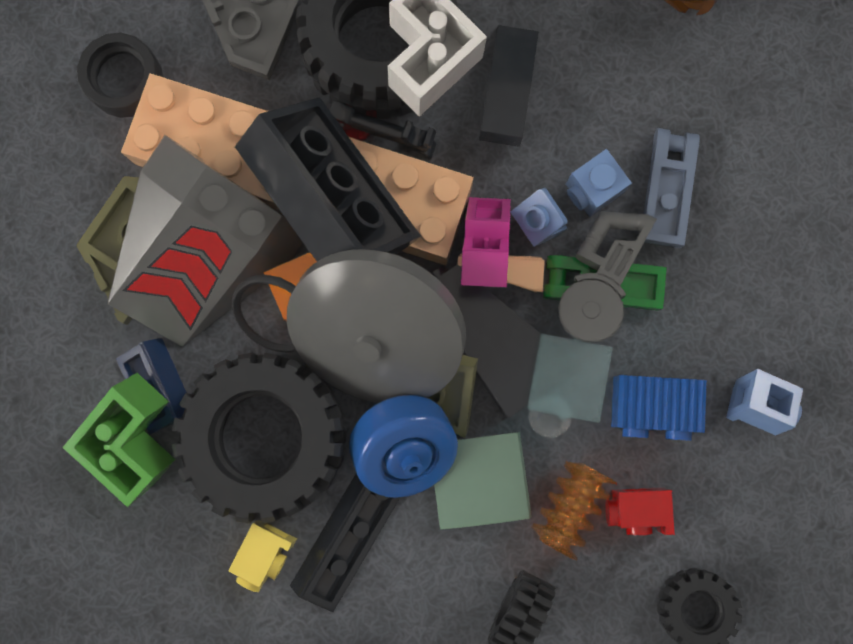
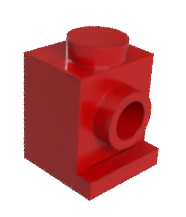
[605,488,675,535]

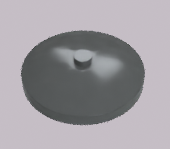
[287,249,466,403]

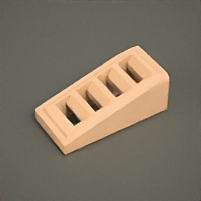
[458,253,544,293]

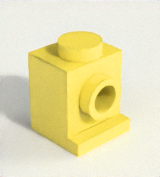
[228,521,297,592]

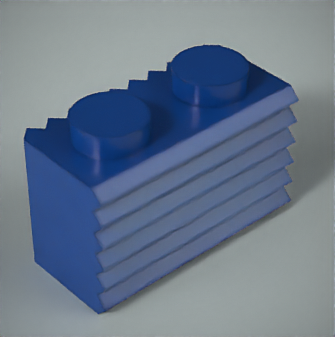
[611,375,707,441]

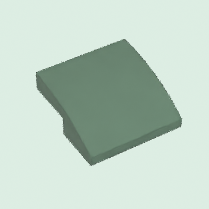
[434,432,532,530]

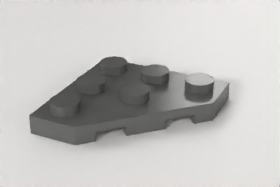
[202,0,302,81]

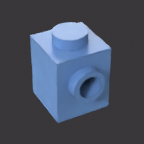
[566,149,632,217]

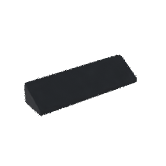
[290,473,401,612]

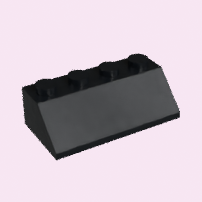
[235,97,421,261]

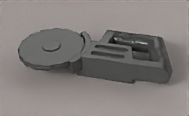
[558,211,657,343]

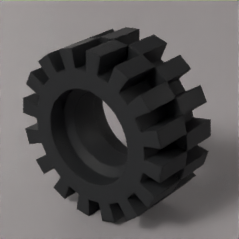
[487,569,556,644]

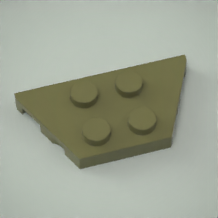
[76,176,139,325]

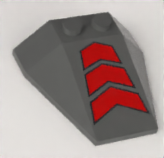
[108,135,303,347]

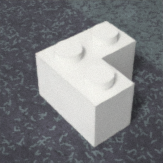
[388,0,487,116]

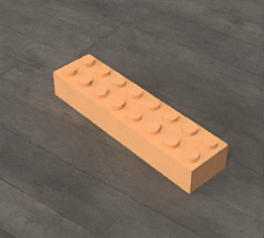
[121,73,474,265]

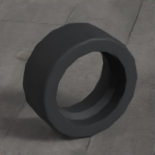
[77,32,163,118]

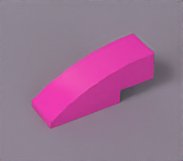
[461,197,511,287]

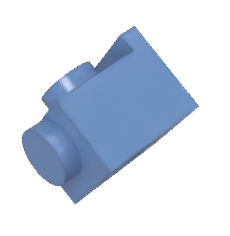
[726,369,803,436]

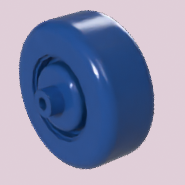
[349,395,458,498]

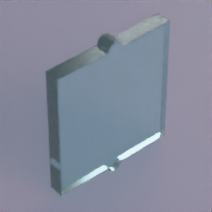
[527,334,613,423]

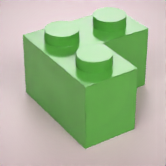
[62,373,176,507]

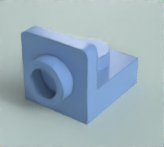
[510,188,568,247]

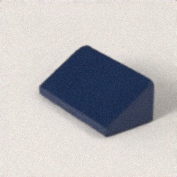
[116,338,187,435]

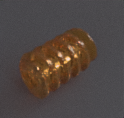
[531,461,617,561]

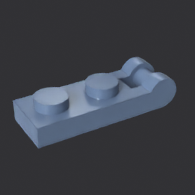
[643,128,700,248]

